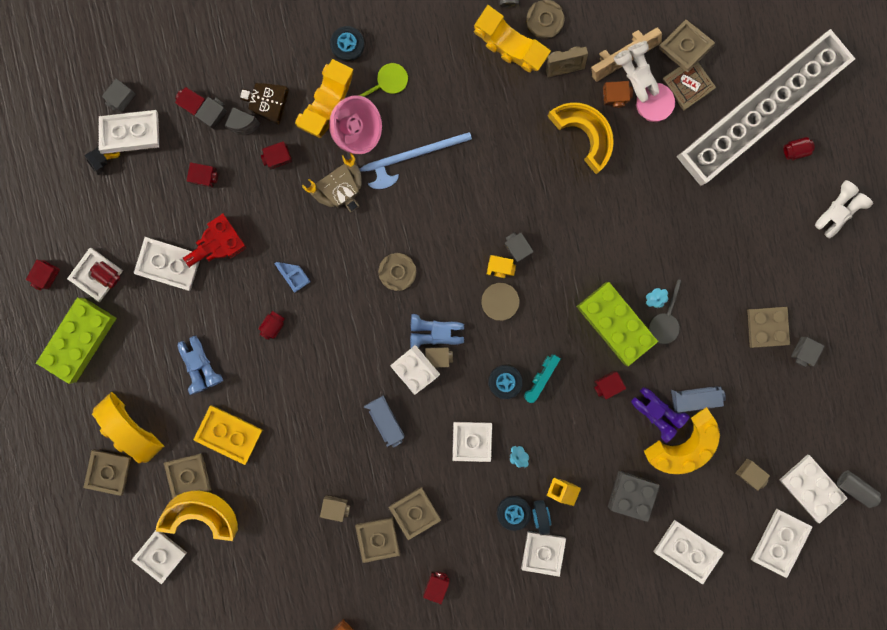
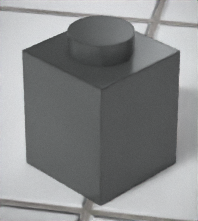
[102,79,136,112]
[195,97,227,130]
[504,232,533,263]
[791,337,824,368]

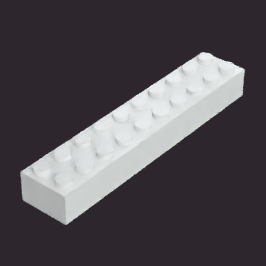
[677,29,855,186]

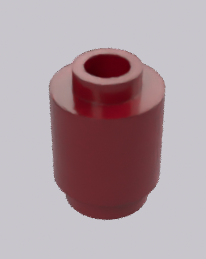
[783,137,815,160]
[90,261,121,289]
[258,311,285,340]

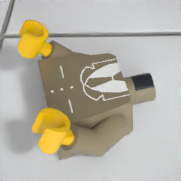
[302,153,362,213]

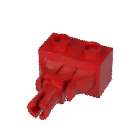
[182,214,247,268]

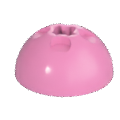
[329,96,382,154]

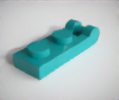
[524,354,561,403]

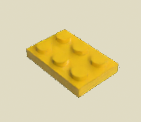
[193,405,263,465]

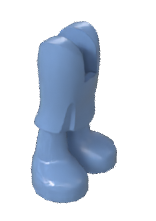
[410,314,464,349]
[178,336,223,395]

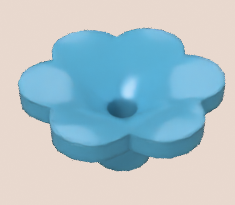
[646,288,669,308]
[510,446,529,468]

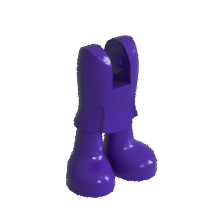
[631,387,690,443]

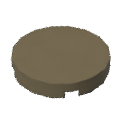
[526,0,565,39]
[378,253,416,291]
[481,283,519,321]

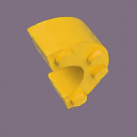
[474,5,551,73]
[295,59,353,138]
[547,103,613,174]
[92,392,165,463]
[644,407,720,474]
[156,491,238,541]

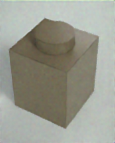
[425,347,453,368]
[735,459,770,490]
[320,495,350,522]

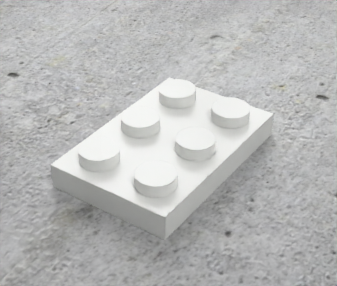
[99,110,159,154]
[134,237,200,291]
[779,455,848,523]
[751,509,812,578]
[653,520,724,584]

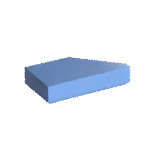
[274,262,311,293]

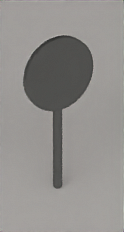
[649,280,681,344]

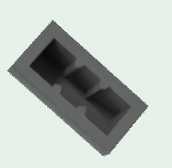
[225,108,261,135]

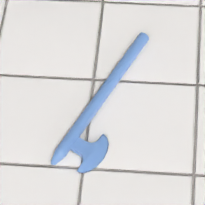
[359,132,472,189]

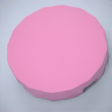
[636,83,675,122]

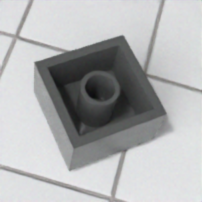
[608,471,659,522]

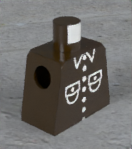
[240,83,289,125]

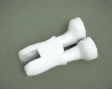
[613,41,659,103]
[815,180,873,239]

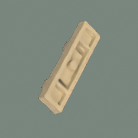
[591,27,662,82]

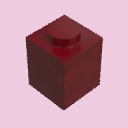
[175,87,205,117]
[261,141,292,169]
[186,162,218,188]
[25,259,60,291]
[594,371,626,399]
[423,571,449,604]

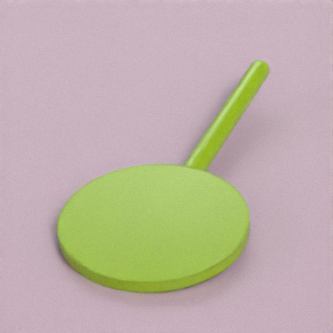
[359,63,408,97]

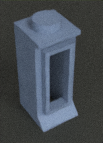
[671,386,726,413]
[364,396,405,447]

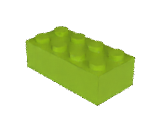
[576,282,658,366]
[36,297,117,384]

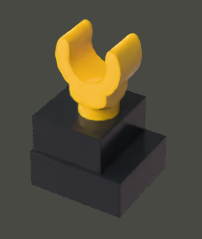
[84,148,120,176]

